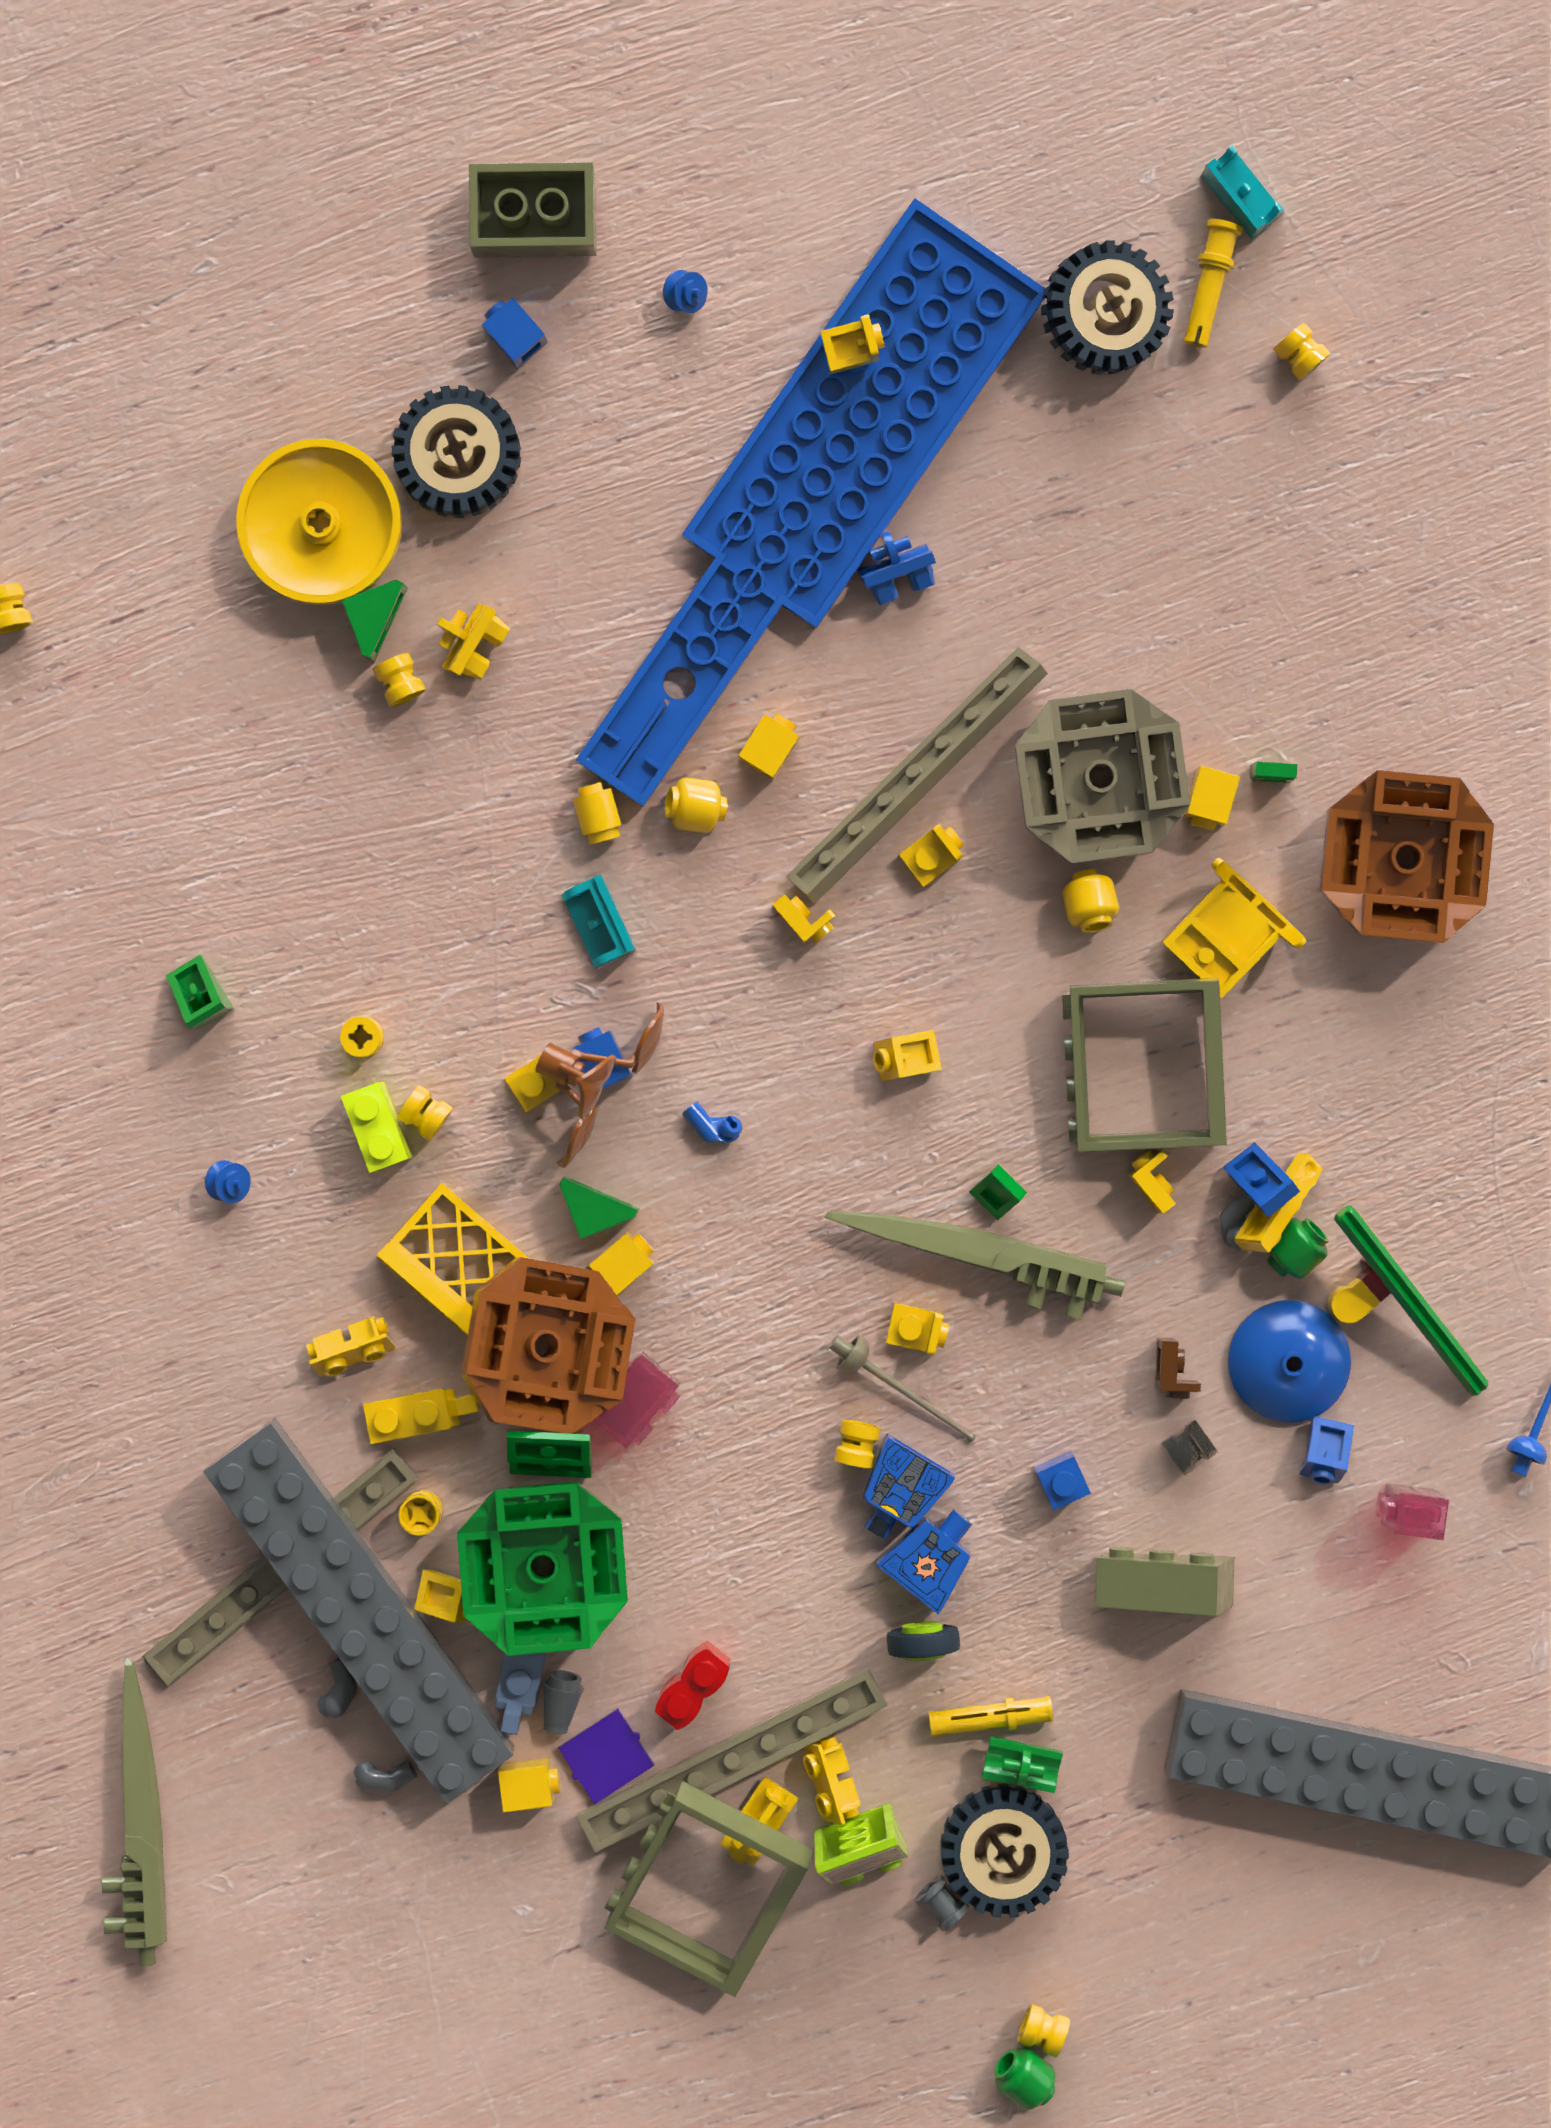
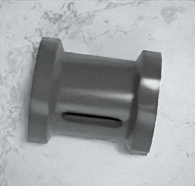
[915,1875,969,1931]

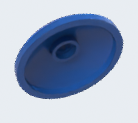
[1228,1300,1351,1423]

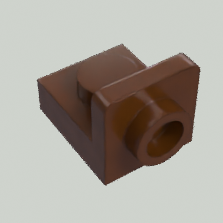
[1155,1338,1201,1399]

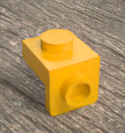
[820,314,885,374]

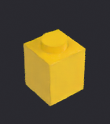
[738,713,799,780]
[1183,766,1240,831]
[589,1232,655,1295]
[498,1757,561,1812]

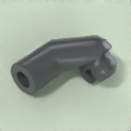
[1220,1190,1256,1250]
[318,1658,357,1718]
[354,1760,417,1795]

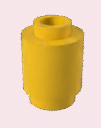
[572,782,622,845]

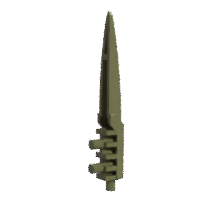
[824,1211,1125,1320]
[102,1658,167,1966]

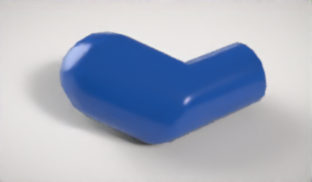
[682,1101,742,1143]

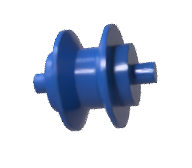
[663,270,708,313]
[205,1160,251,1204]

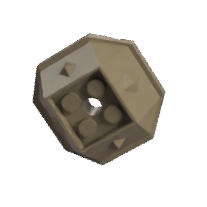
[1014,689,1190,864]

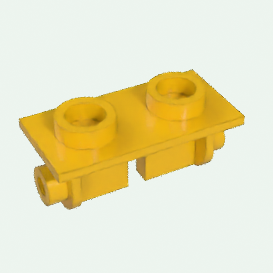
[306,1316,396,1376]
[803,1735,861,1825]
[720,1776,799,1867]

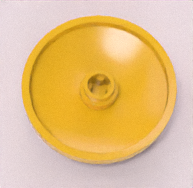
[236,439,402,605]

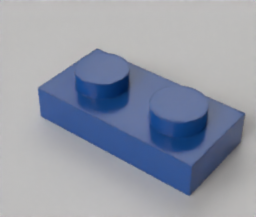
[1223,1142,1300,1217]

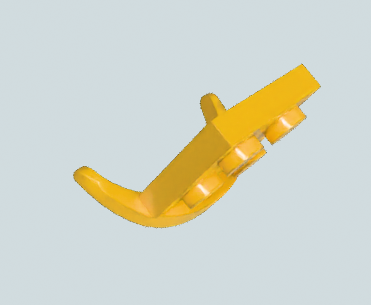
[1162,858,1306,998]

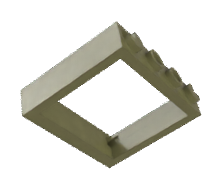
[1062,978,1227,1152]
[604,1781,813,1997]

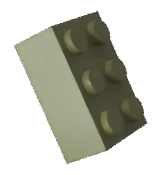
[469,162,596,258]

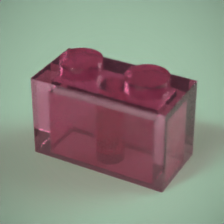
[593,1351,680,1449]
[1376,1483,1449,1540]

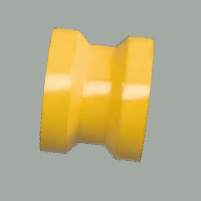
[340,1016,384,1057]

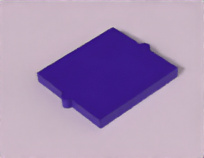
[558,1708,655,1804]

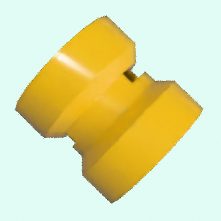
[1273,322,1331,381]
[0,583,33,634]
[372,652,426,707]
[397,1085,453,1141]
[834,1419,881,1468]
[398,1490,443,1536]
[1017,2003,1070,2058]

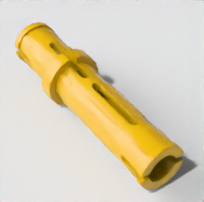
[928,1696,1053,1737]

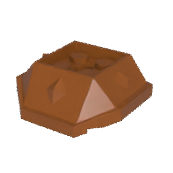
[1320,770,1494,943]
[461,1257,636,1434]

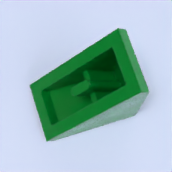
[342,580,408,662]
[166,954,234,1029]
[559,1176,640,1239]

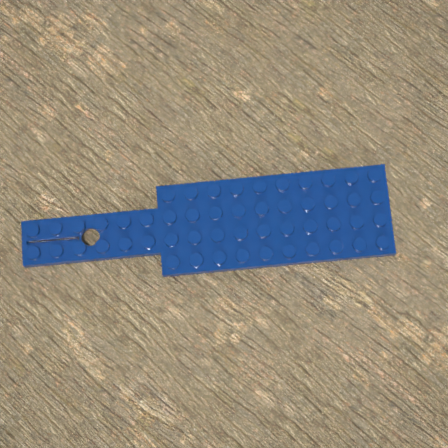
[576,198,1045,807]

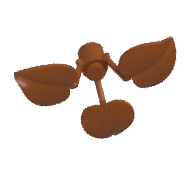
[535,1002,664,1168]

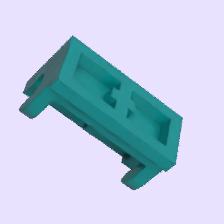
[1201,145,1284,240]
[561,874,636,969]

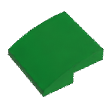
[507,1430,592,1478]

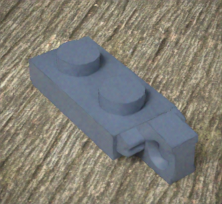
[495,1652,547,1735]

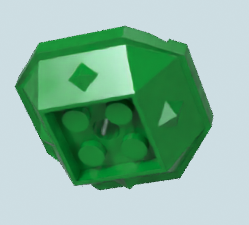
[457,1482,628,1656]

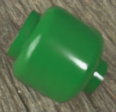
[1267,1218,1329,1279]
[994,2047,1056,2110]

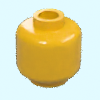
[665,777,727,834]
[1062,869,1120,933]

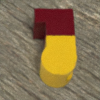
[1327,1257,1391,1323]

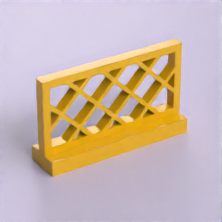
[377,1183,529,1337]

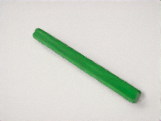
[1334,1205,1488,1396]

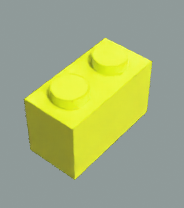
[341,1081,413,1173]

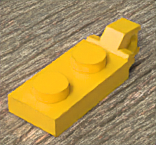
[1234,1153,1323,1253]
[363,1387,480,1444]

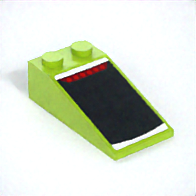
[814,1802,908,1886]

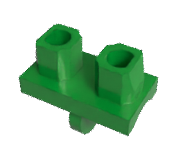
[982,1736,1063,1793]

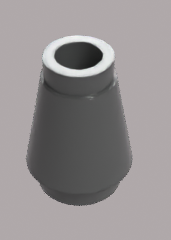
[543,1670,584,1735]

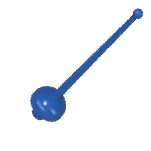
[1506,1384,1551,1477]

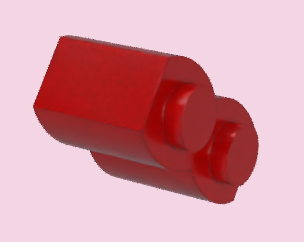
[655,1641,730,1730]

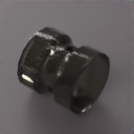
[1161,1419,1218,1476]

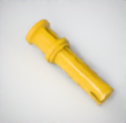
[1183,219,1243,348]

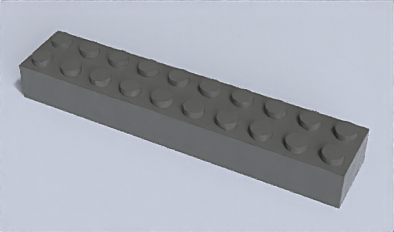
[203,1418,514,1804]
[1164,1689,1551,1858]

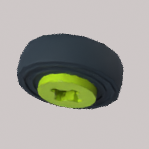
[887,1621,960,1661]

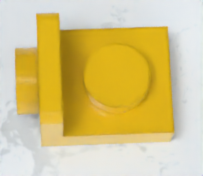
[898,824,964,887]
[772,894,835,943]
[873,1030,942,1081]
[504,1054,562,1113]
[1128,1149,1176,1214]
[886,1302,949,1355]
[414,1569,470,1623]

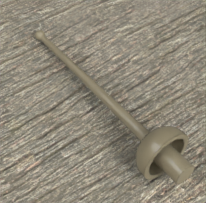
[828,1334,975,1442]

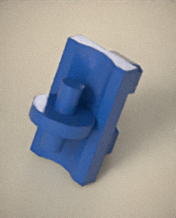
[858,531,936,605]

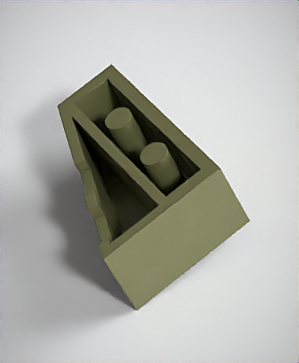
[1095,1547,1235,1616]

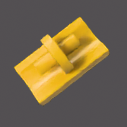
[436,603,510,680]

